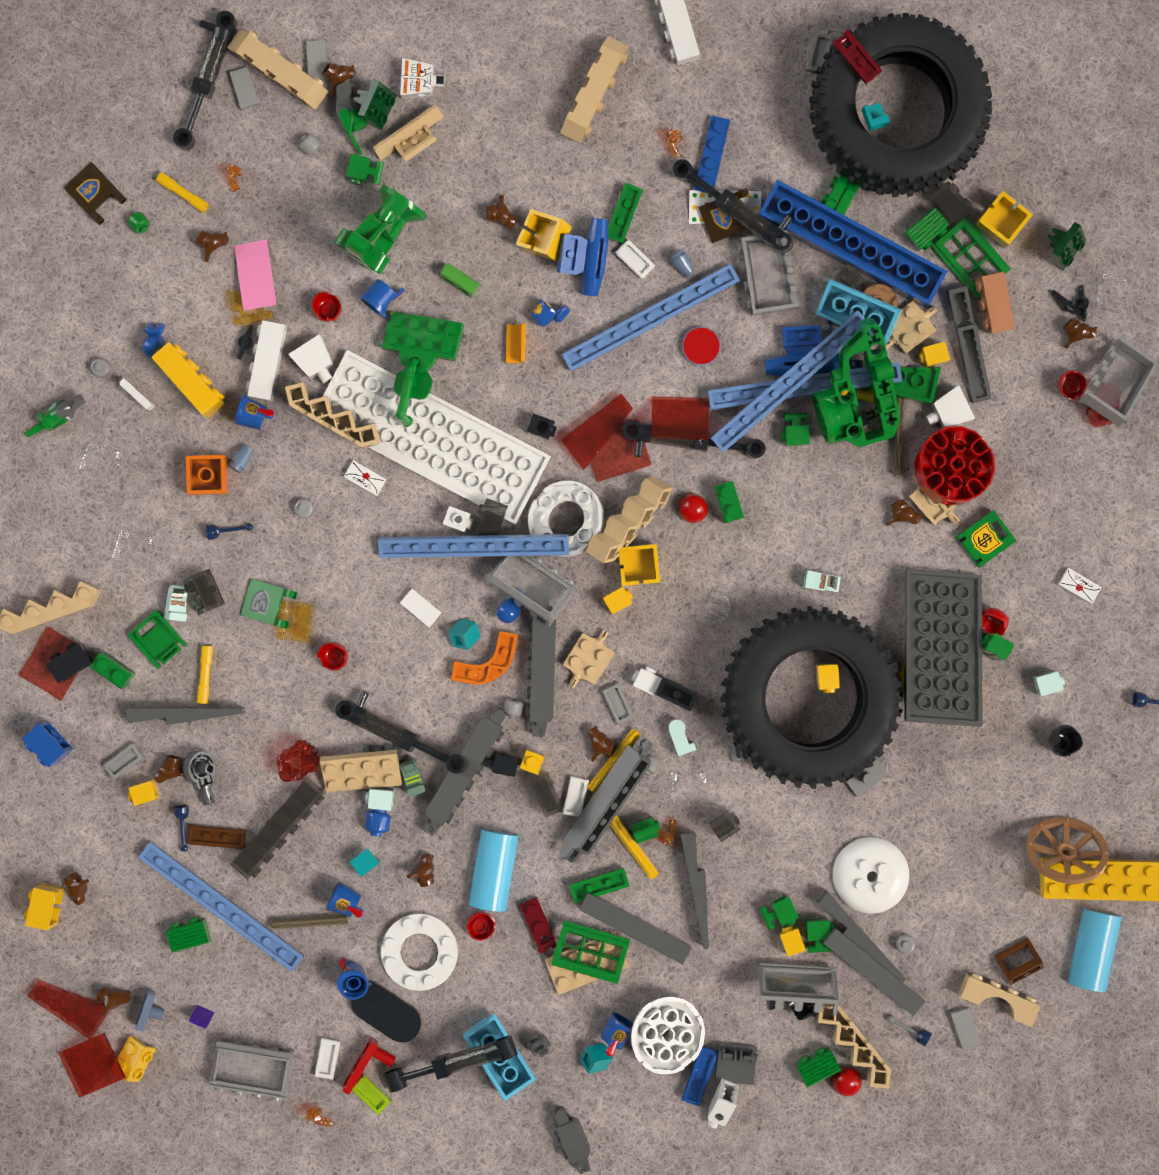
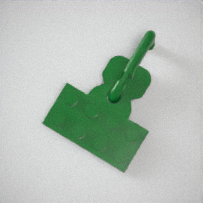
[381,311,464,427]

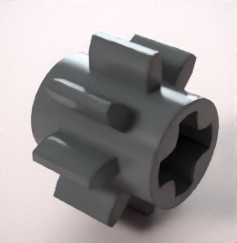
[527,1032,551,1058]

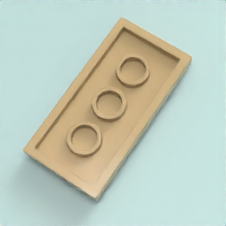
[320,750,402,792]
[544,930,630,995]

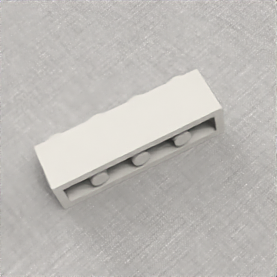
[654,0,700,65]
[246,320,287,402]

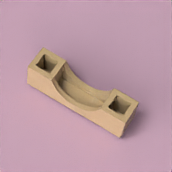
[958,973,1041,1027]

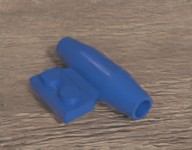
[557,218,608,297]
[765,325,839,376]

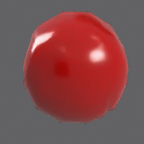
[312,291,342,322]
[1057,370,1086,400]
[678,493,708,524]
[982,607,1009,636]
[317,642,348,671]
[466,911,496,941]
[830,1067,862,1097]

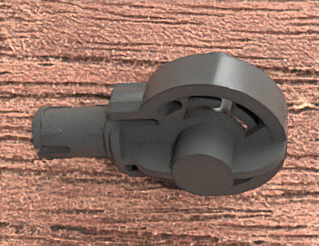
[183,751,216,806]

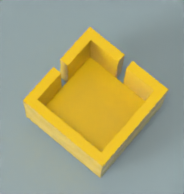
[975,191,1033,248]
[516,209,572,262]
[618,544,660,586]
[24,883,65,931]

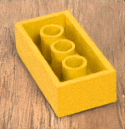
[152,342,226,418]

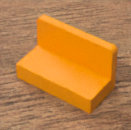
[506,323,526,364]

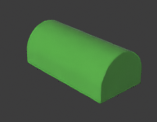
[440,263,480,298]

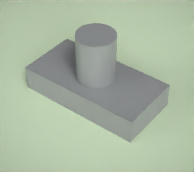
[846,759,888,797]

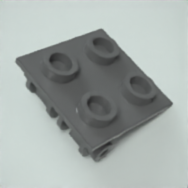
[715,1042,758,1085]

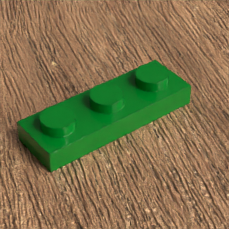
[608,183,643,244]
[569,867,630,903]

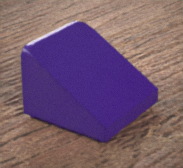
[189,1005,214,1028]

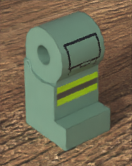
[399,758,427,797]

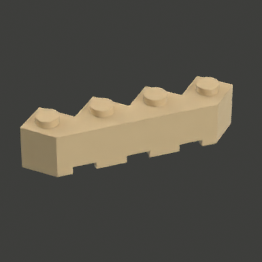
[227,29,328,110]
[560,36,629,143]
[285,382,382,449]
[586,476,673,563]
[0,581,102,634]
[815,1004,891,1089]

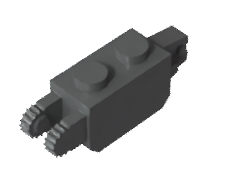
[554,1107,590,1174]

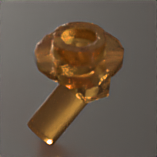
[665,129,684,158]
[225,164,243,192]
[659,820,677,847]
[305,1106,332,1127]

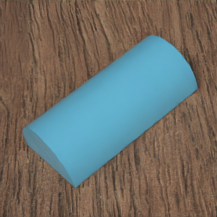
[816,278,902,345]
[468,828,519,912]
[1067,908,1122,992]
[463,1014,536,1101]

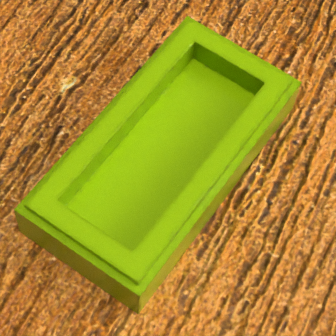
[352,1074,392,1115]

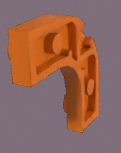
[451,631,518,684]

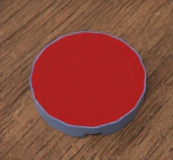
[682,327,720,366]

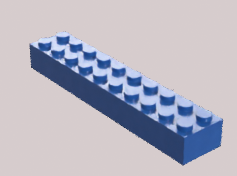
[758,180,948,308]

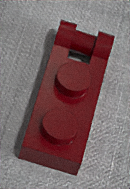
[831,29,882,85]
[520,897,557,954]

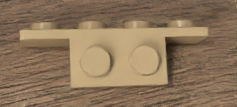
[373,105,443,162]

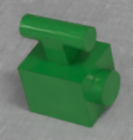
[346,154,384,185]
[781,412,810,447]
[630,816,661,844]
[759,895,799,930]
[805,918,834,953]

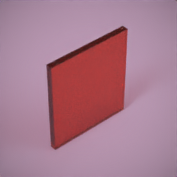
[650,396,710,440]
[582,418,652,482]
[19,627,91,701]
[58,1032,126,1098]

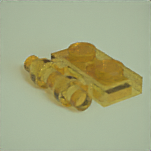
[229,290,274,326]
[276,601,314,643]

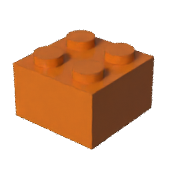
[186,455,229,496]

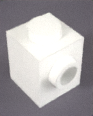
[443,506,474,532]
[631,666,662,696]

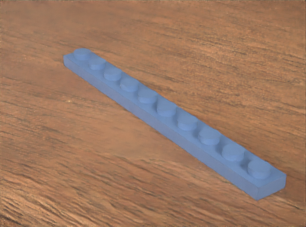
[562,264,740,372]
[711,311,865,452]
[708,362,902,411]
[378,534,570,558]
[138,842,304,972]

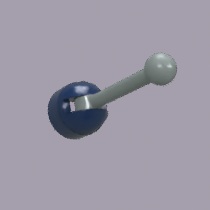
[887,1015,932,1047]

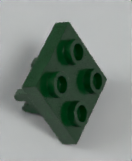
[354,79,397,130]
[1047,222,1086,271]

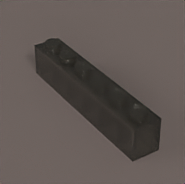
[231,777,326,880]

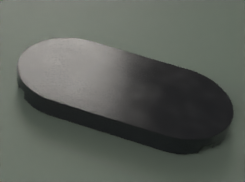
[351,982,421,1042]

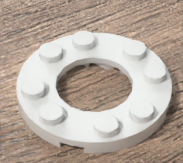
[528,481,604,557]
[381,913,458,991]

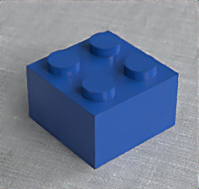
[22,721,74,767]

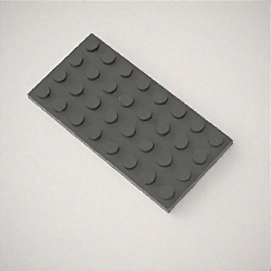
[904,569,983,727]

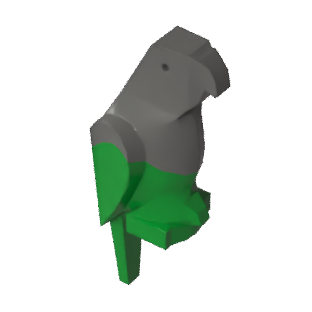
[336,82,368,155]
[25,394,86,437]

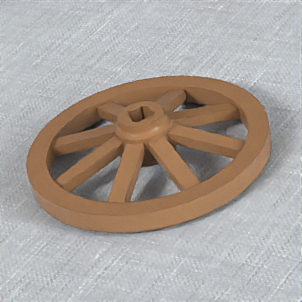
[1026,817,1109,884]

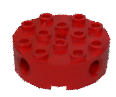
[914,426,995,505]

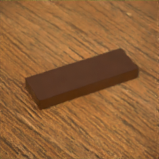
[187,825,247,849]

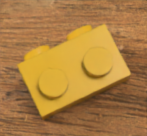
[112,1036,156,1082]

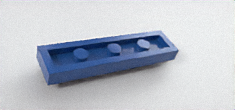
[694,116,730,194]

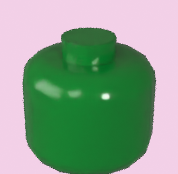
[128,212,150,234]

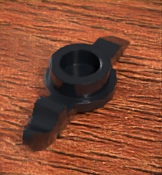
[1075,285,1089,322]
[237,325,252,360]

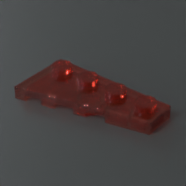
[561,393,633,470]
[27,980,110,1040]

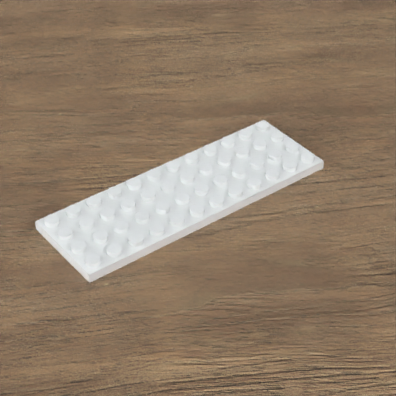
[323,350,551,525]

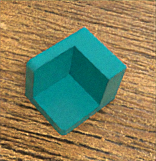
[861,103,890,132]
[448,619,481,650]
[349,848,381,877]
[579,1043,613,1074]

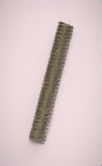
[891,398,906,475]
[271,914,348,930]

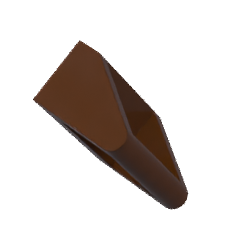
[994,937,1044,986]

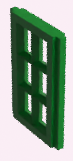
[931,217,1011,299]
[551,920,630,984]

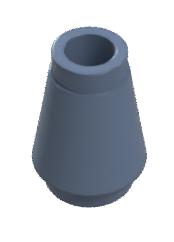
[669,249,696,278]
[227,444,254,473]

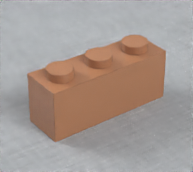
[976,272,1015,334]

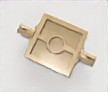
[886,301,938,355]
[908,473,960,526]
[562,629,615,688]

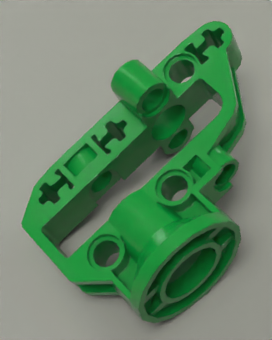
[334,184,427,274]
[812,318,900,447]

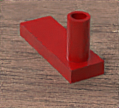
[342,1037,396,1095]

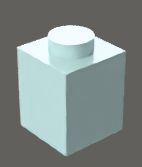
[1032,671,1065,696]
[365,788,394,811]

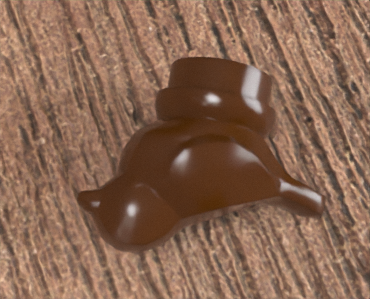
[322,62,356,95]
[486,195,516,229]
[196,230,229,262]
[1063,318,1097,349]
[886,499,923,526]
[588,726,616,762]
[152,755,186,783]
[406,853,434,887]
[64,872,89,905]
[96,987,131,1017]

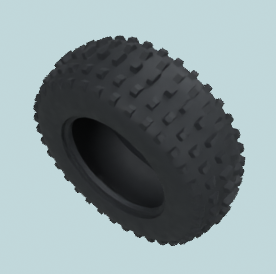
[809,13,992,197]
[720,606,903,789]

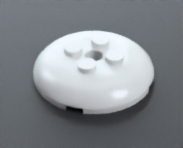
[832,837,909,914]
[631,997,705,1074]

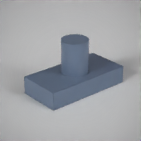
[135,989,165,1032]

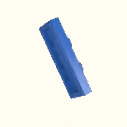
[681,1046,719,1107]

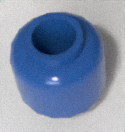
[364,809,391,837]

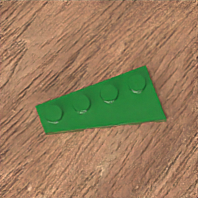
[862,367,941,405]

